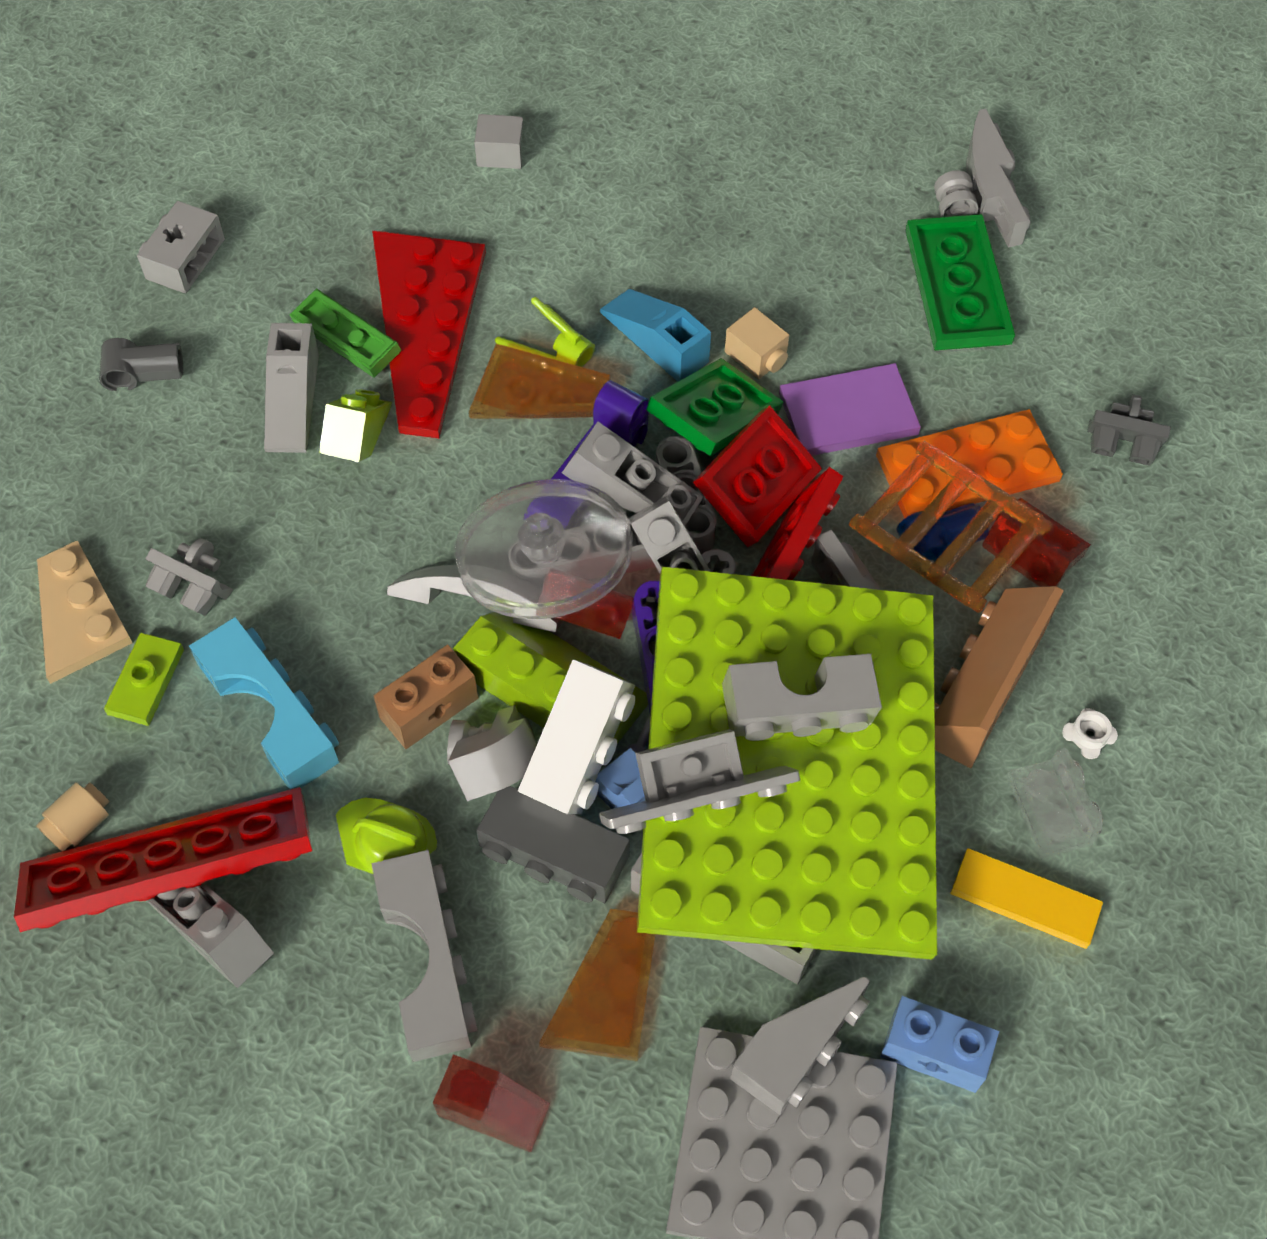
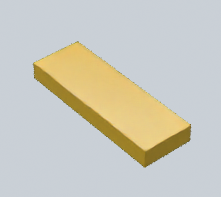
[950,848,1103,949]

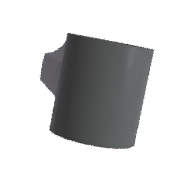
[99,338,184,391]

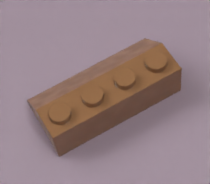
[934,586,1064,768]

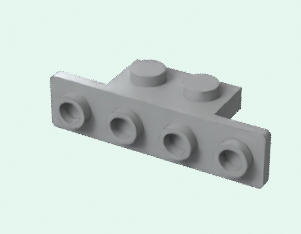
[599,729,800,834]

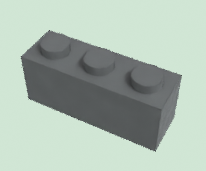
[476,786,630,903]

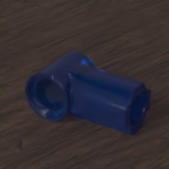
[896,503,989,568]

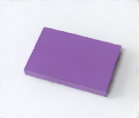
[779,363,921,456]

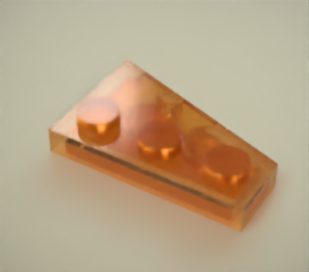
[468,344,611,419]
[539,909,656,1061]

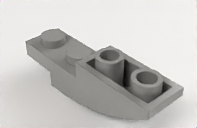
[966,109,1030,247]

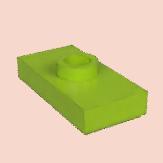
[104,633,184,726]

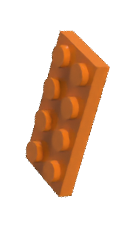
[876,409,1063,522]

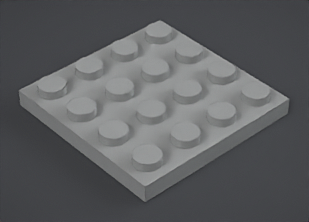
[666,1026,897,1239]

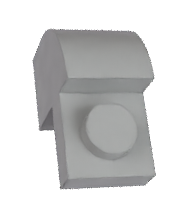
[448,705,537,801]

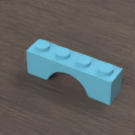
[189,617,339,790]

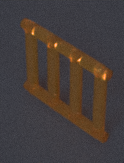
[849,441,1053,613]

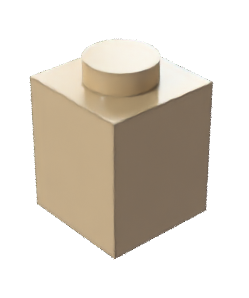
[725,307,789,380]

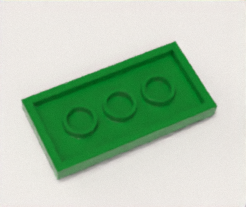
[905,214,1015,351]

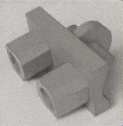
[146,538,233,616]

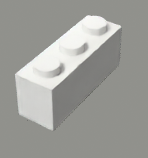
[518,660,635,815]

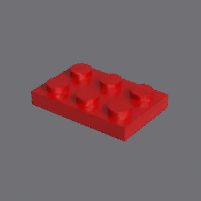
[693,405,822,547]

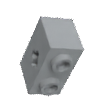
[137,201,225,293]

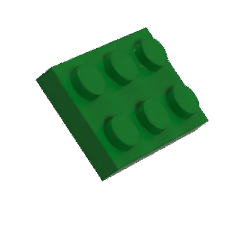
[646,358,784,456]

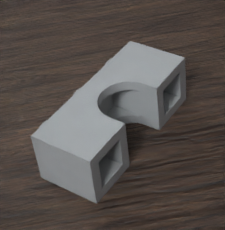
[722,654,882,741]

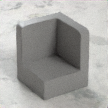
[474,114,523,169]

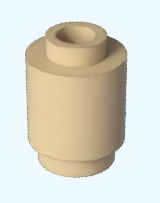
[36,782,109,852]

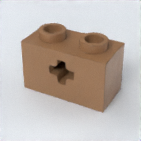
[373,644,478,749]

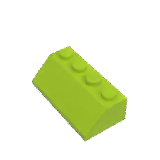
[453,606,648,744]

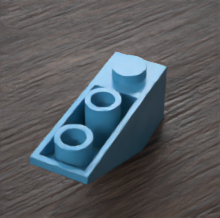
[600,289,711,382]

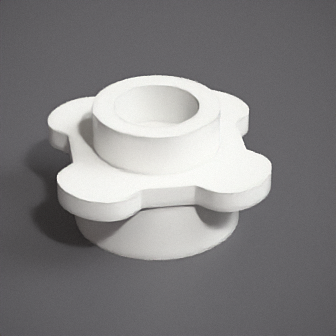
[1062,708,1118,759]

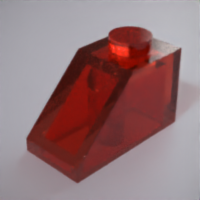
[433,1054,550,1153]

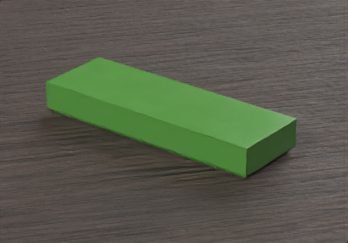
[289,288,401,378]

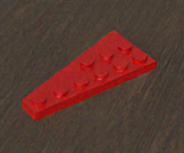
[372,230,486,439]

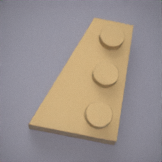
[37,540,132,684]

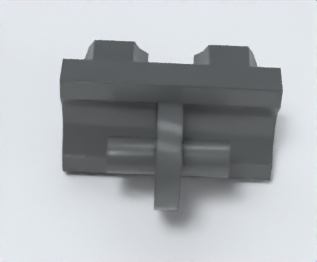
[1087,394,1171,466]

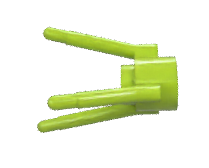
[495,297,595,372]

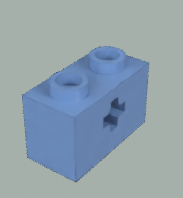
[880,996,999,1093]

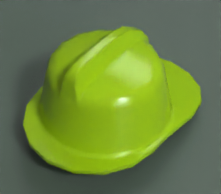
[335,797,437,874]

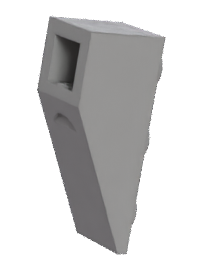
[264,323,319,453]
[562,422,704,525]
[629,496,711,573]
[146,883,274,988]
[730,977,870,1115]

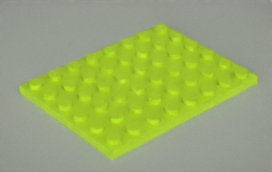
[637,567,937,960]

